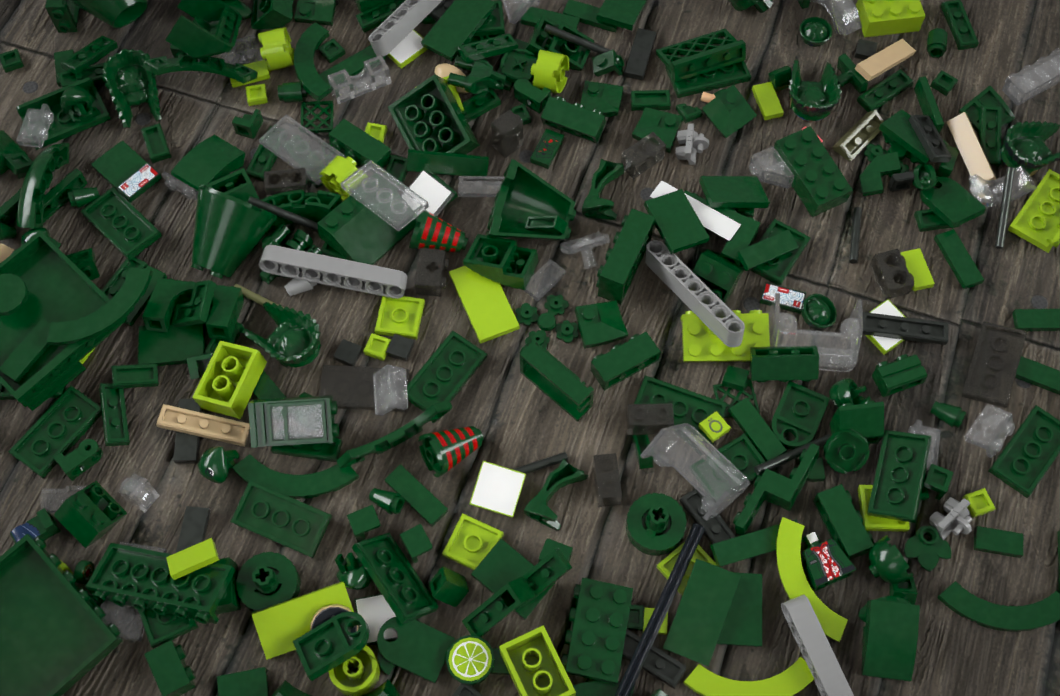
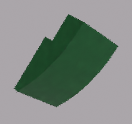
[525,15,595,71]
[171,134,245,191]
[463,234,538,290]
[861,600,920,681]

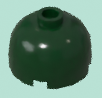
[868,535,914,584]

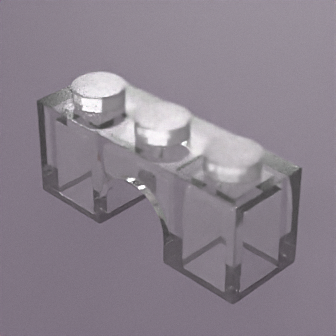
[327,55,391,104]

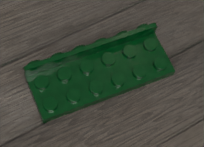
[85,543,235,624]

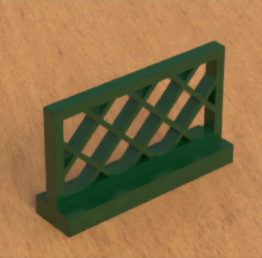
[656,29,746,82]

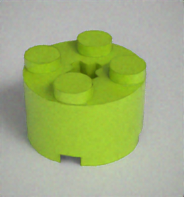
[258,27,294,72]
[531,50,569,93]
[319,156,369,201]
[329,645,381,696]

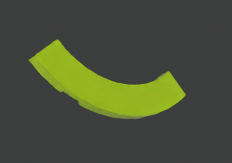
[776,517,848,642]
[683,657,815,696]

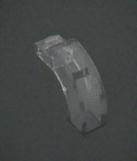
[810,0,862,35]
[969,167,1037,207]

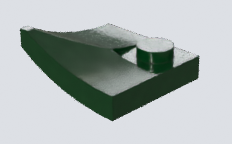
[294,0,336,26]
[580,81,624,117]
[701,84,757,139]
[958,85,1015,133]
[632,107,683,153]
[575,300,628,349]

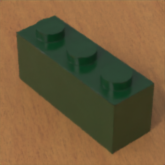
[541,96,606,143]
[329,119,391,175]
[590,331,661,391]
[750,346,819,382]
[813,484,874,560]

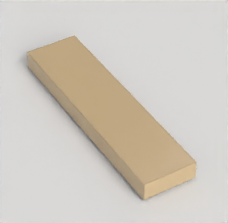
[855,39,916,81]
[947,112,996,189]
[156,404,250,447]

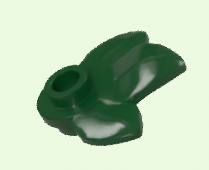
[904,526,951,572]

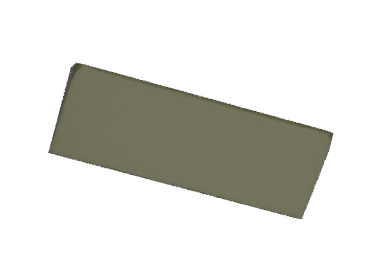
[832,110,884,162]

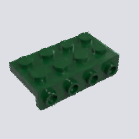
[16,77,111,150]
[561,577,633,684]

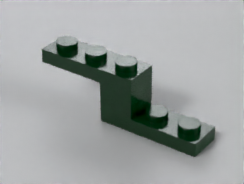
[0,168,88,226]
[733,443,820,536]
[462,548,572,637]

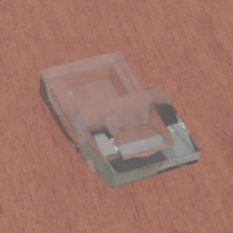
[40,486,87,513]

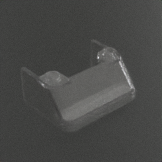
[770,293,863,372]
[640,423,750,521]

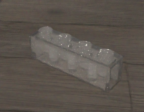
[1002,48,1060,106]

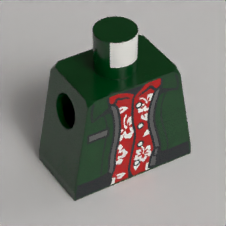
[801,532,856,592]

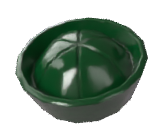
[799,17,833,47]
[801,294,837,329]

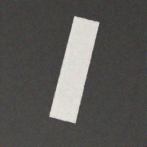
[650,181,741,241]

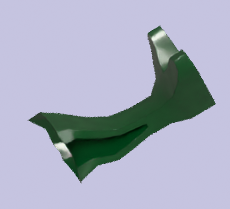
[582,159,625,220]
[524,458,588,531]

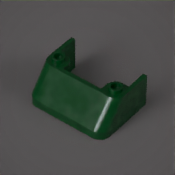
[165,0,242,59]

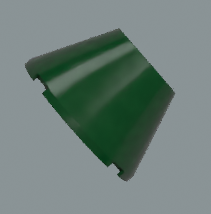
[70,0,148,28]

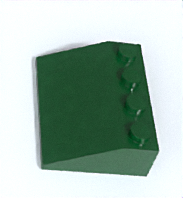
[388,74,480,155]
[317,174,418,265]

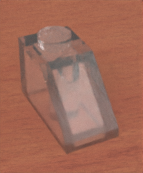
[749,146,794,189]
[118,473,160,513]

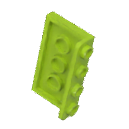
[1008,169,1060,253]
[681,310,770,362]

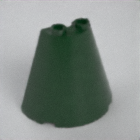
[486,159,576,240]
[191,184,277,279]

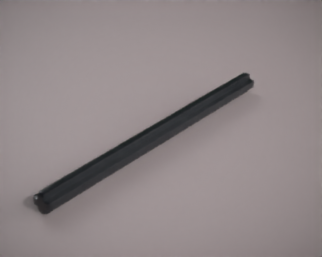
[615,523,705,696]

